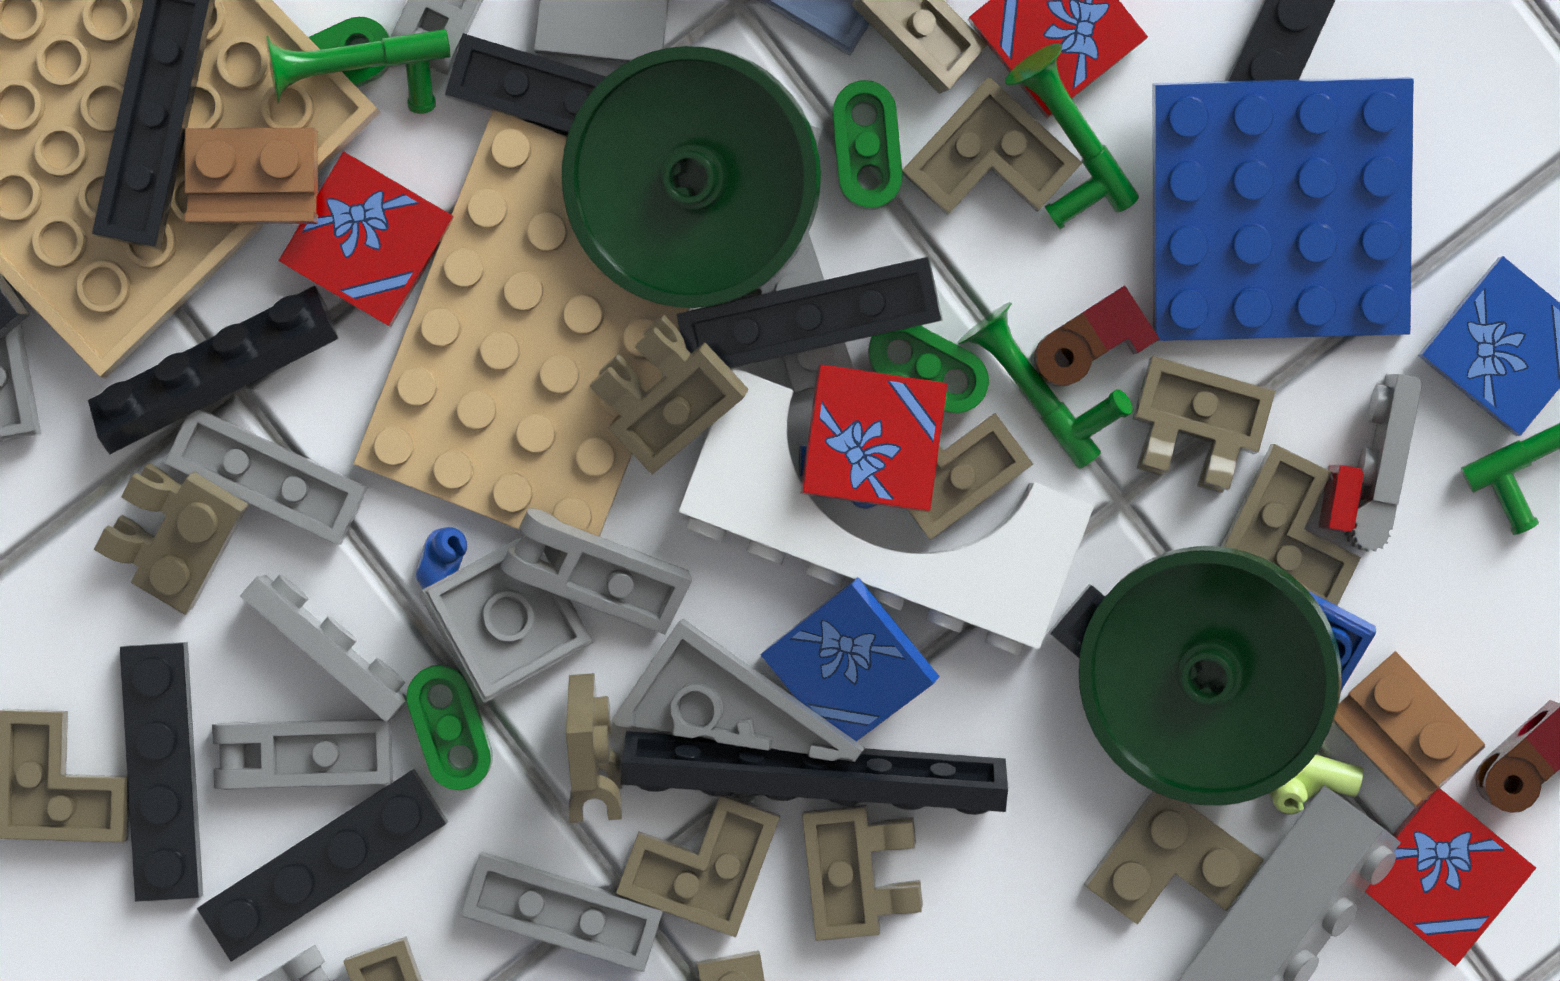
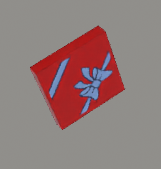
[968,0,1148,119]
[278,151,454,327]
[800,364,948,512]
[1365,789,1536,967]

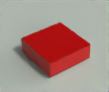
[1318,465,1364,532]

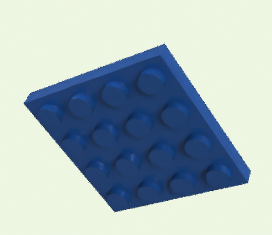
[1152,77,1414,341]

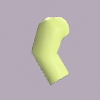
[1270,755,1364,815]

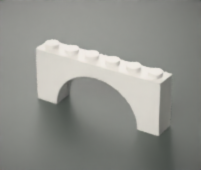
[678,367,1095,656]

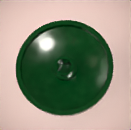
[562,46,821,308]
[1078,546,1342,806]

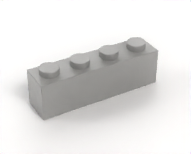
[1178,785,1401,981]

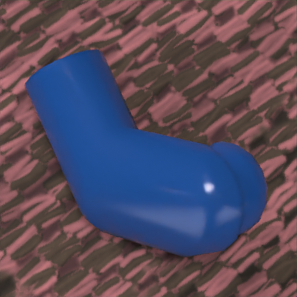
[416,527,467,589]

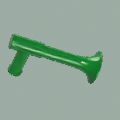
[266,29,451,114]
[1005,43,1139,230]
[958,302,1133,469]
[1461,423,1560,535]

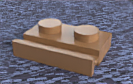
[185,128,318,225]
[1333,651,1485,809]

